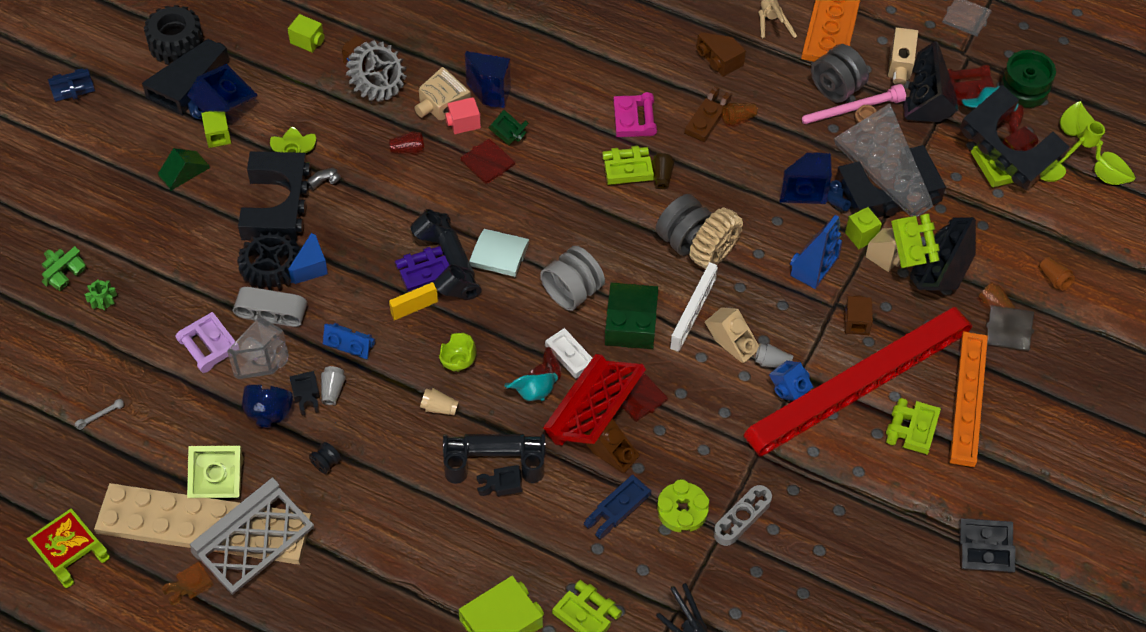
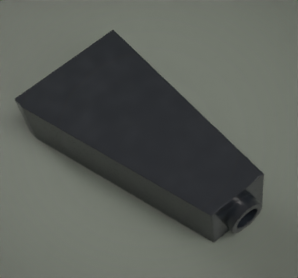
[142,39,230,116]

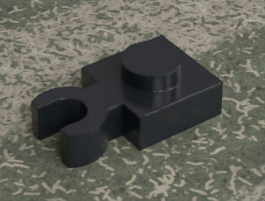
[289,371,320,416]
[476,465,523,496]

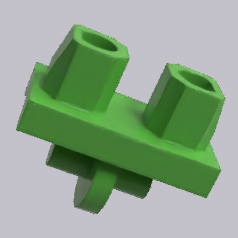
[42,246,86,291]

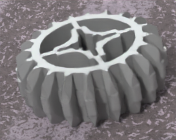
[346,40,406,102]

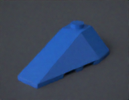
[790,215,842,289]

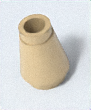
[420,388,459,415]

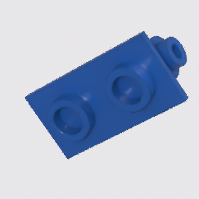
[323,323,375,359]

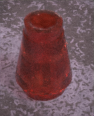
[389,131,424,153]

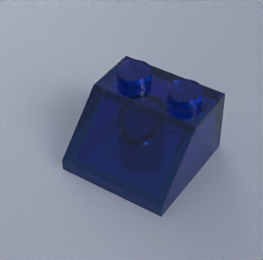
[465,51,511,108]
[187,64,257,112]
[779,152,832,204]

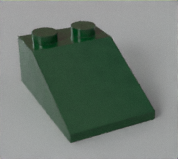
[605,283,659,350]

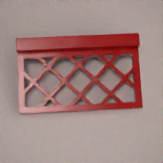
[543,354,646,445]

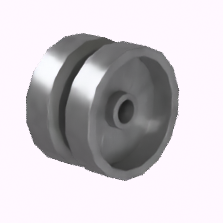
[811,44,869,103]
[655,194,712,255]

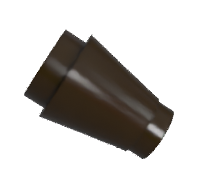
[651,153,674,189]

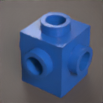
[769,360,813,401]

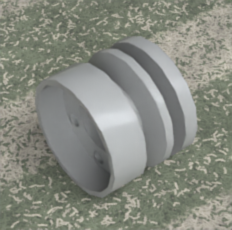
[540,246,605,311]

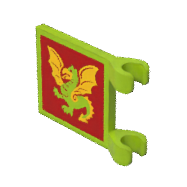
[27,508,110,588]

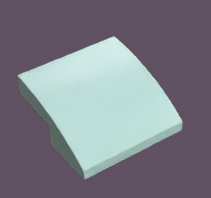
[469,229,529,277]

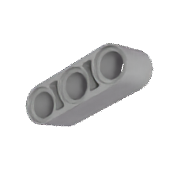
[233,287,308,327]

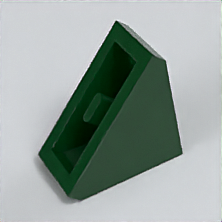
[158,148,210,191]

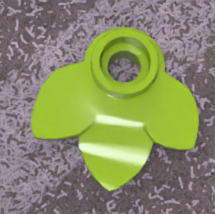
[270,127,316,153]

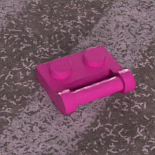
[613,92,657,137]

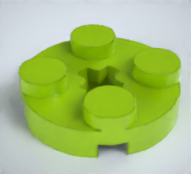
[657,480,709,532]

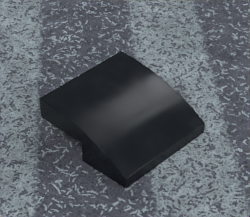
[959,518,1015,573]

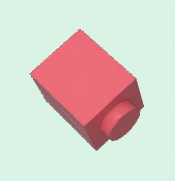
[445,97,481,134]

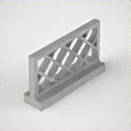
[190,477,314,595]

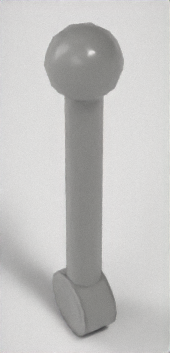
[75,399,124,430]

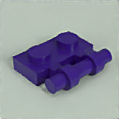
[395,246,449,292]

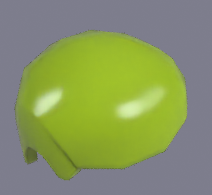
[439,333,477,372]

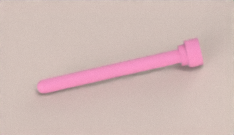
[802,84,906,124]

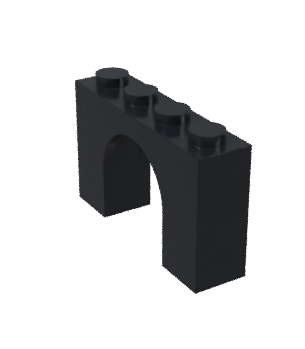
[960,85,1070,191]
[835,145,946,218]
[238,151,311,242]

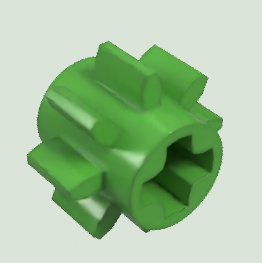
[85,279,117,310]

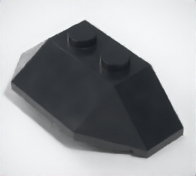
[909,217,976,290]

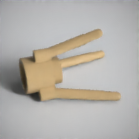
[758,0,797,39]

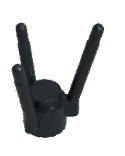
[656,583,708,632]

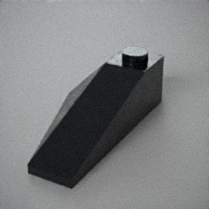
[904,41,958,122]

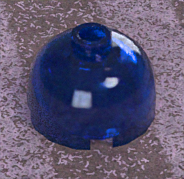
[242,385,293,428]

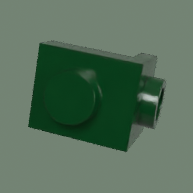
[488,110,529,146]

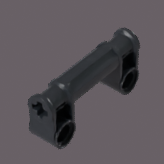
[410,209,482,300]
[443,434,545,484]

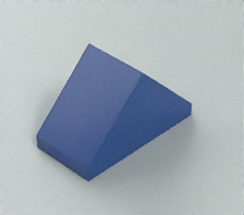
[289,233,328,284]

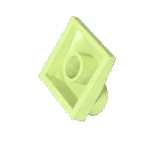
[187,446,244,498]

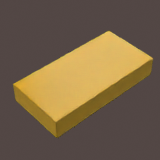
[389,282,438,321]

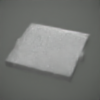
[942,0,992,37]

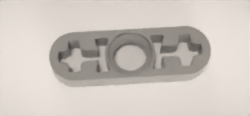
[714,485,772,546]

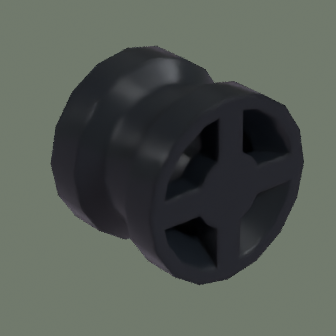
[309,442,341,474]

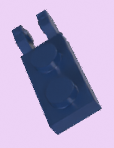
[584,475,652,539]

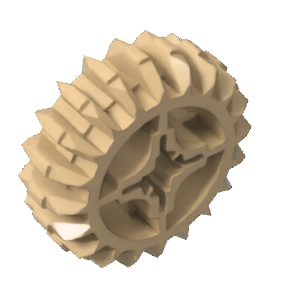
[689,207,743,269]

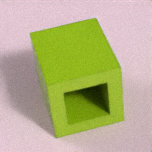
[288,14,325,53]
[201,109,231,148]
[845,207,882,249]

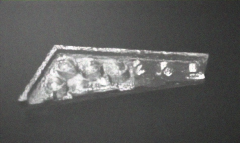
[834,103,933,217]

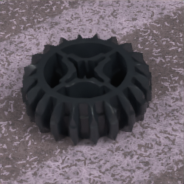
[237,231,301,291]

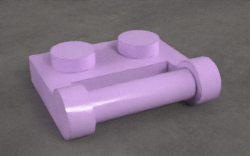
[176,312,239,373]

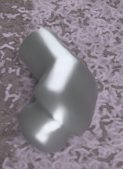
[307,167,341,191]

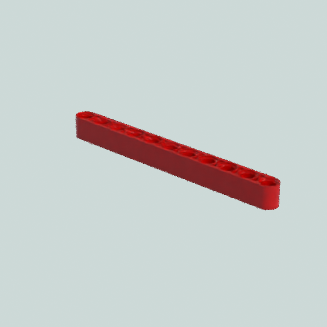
[743,307,973,456]

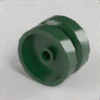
[1000,50,1056,108]

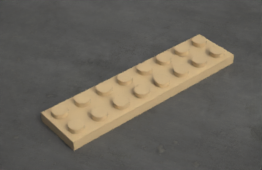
[94,483,312,565]

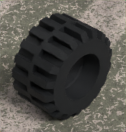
[144,5,204,64]

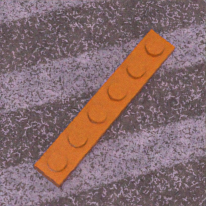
[949,331,988,467]

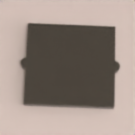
[986,305,1034,352]

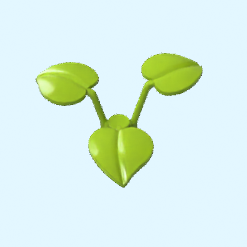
[1040,101,1136,185]

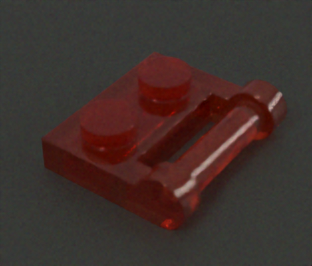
[947,65,995,105]

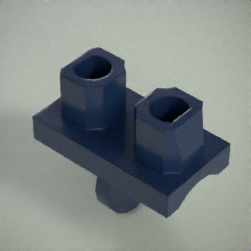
[48,68,95,101]

